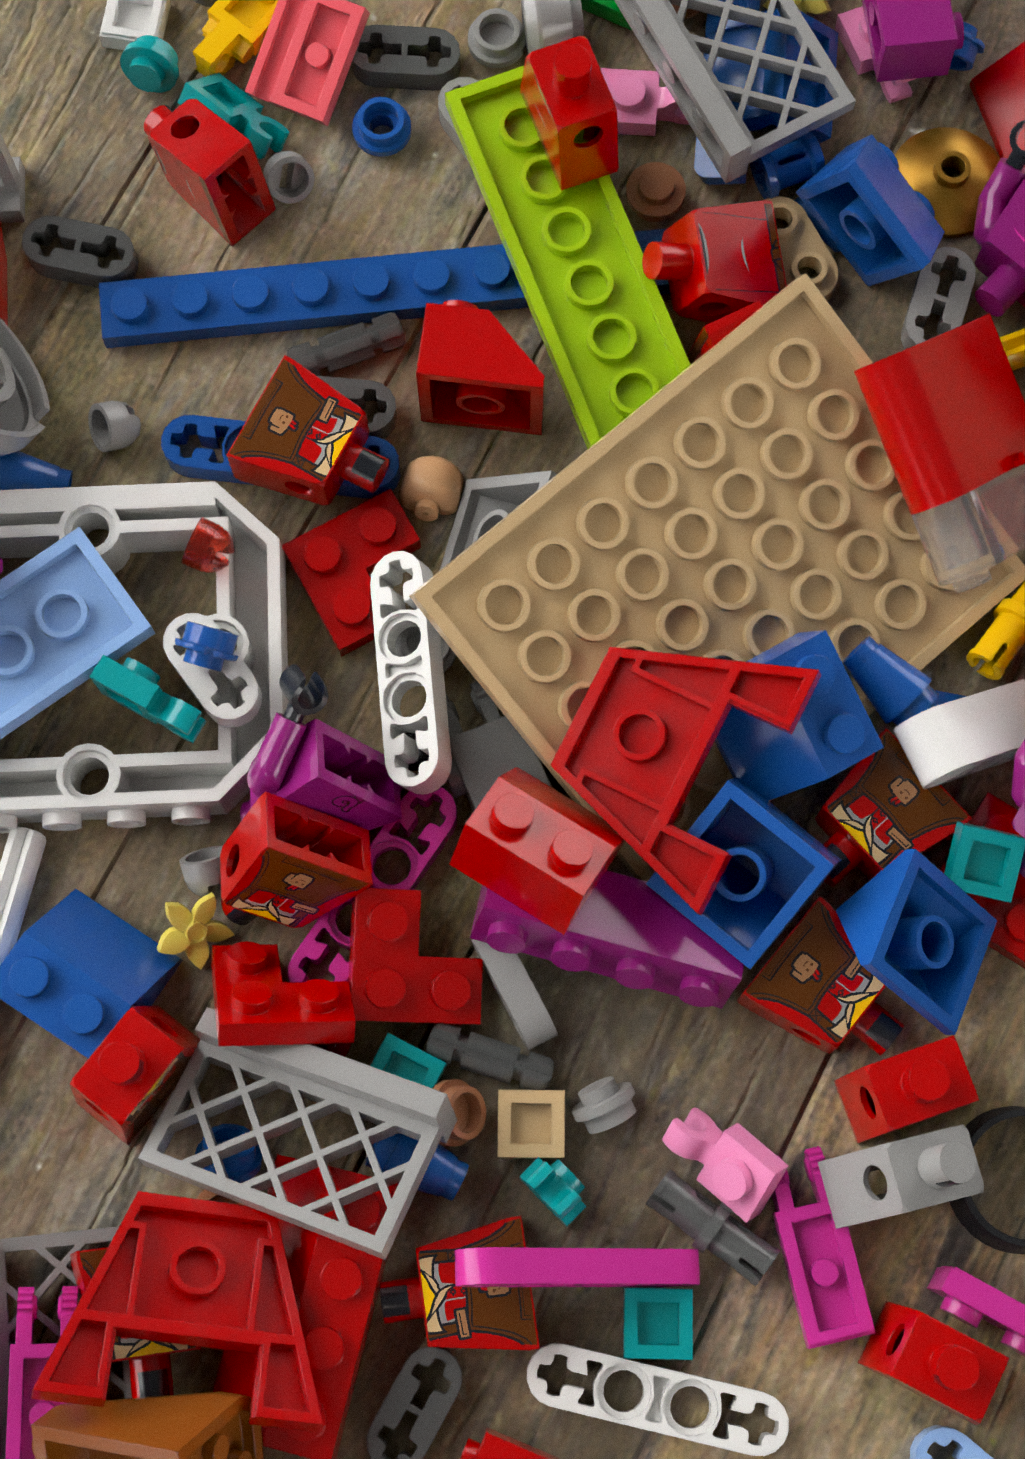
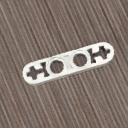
[370,551,452,794]
[527,1343,789,1456]

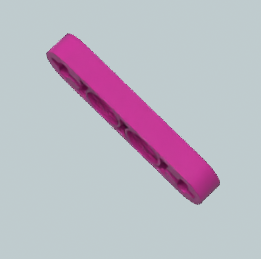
[288,787,457,982]
[455,1247,700,1287]

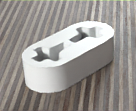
[163,613,262,727]

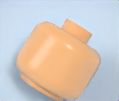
[400,456,463,522]

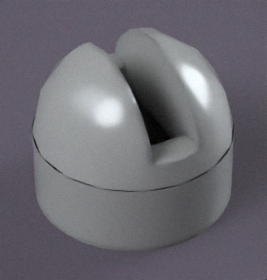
[264,151,315,204]
[88,401,141,452]
[179,846,223,897]

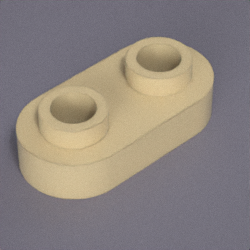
[764,196,838,302]

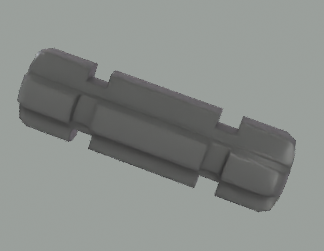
[287,312,406,376]
[426,1023,555,1090]

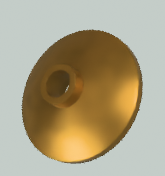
[895,127,1000,238]

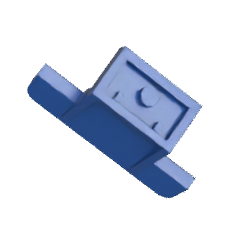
[694,0,839,185]

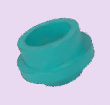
[120,35,179,93]

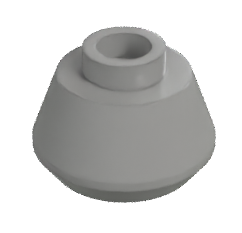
[521,0,584,55]

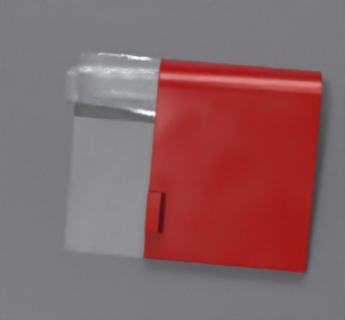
[854,313,1025,593]

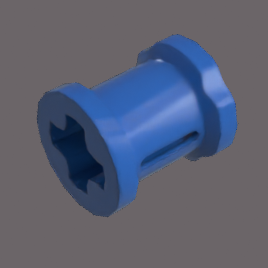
[750,132,825,199]

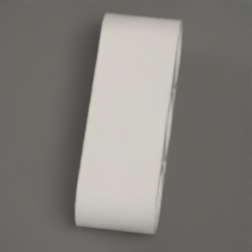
[894,679,1025,789]

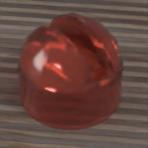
[181,517,235,573]

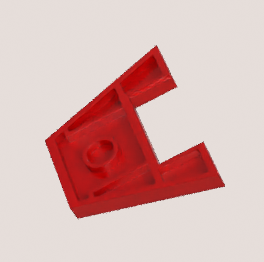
[550,647,821,916]
[31,1191,323,1433]

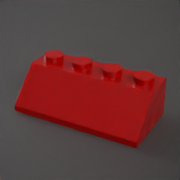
[213,1154,398,1459]

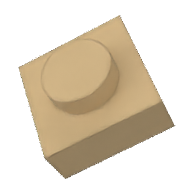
[497,1090,565,1159]

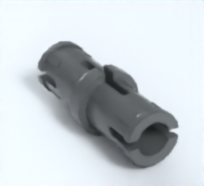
[645,1169,780,1287]

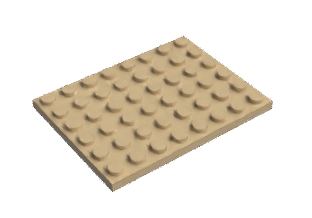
[409,273,1025,882]

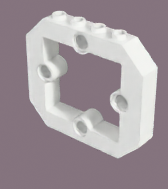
[0,481,289,834]

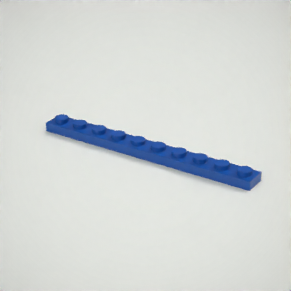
[99,228,670,348]

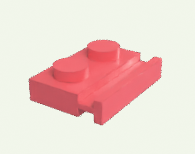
[245,0,370,126]

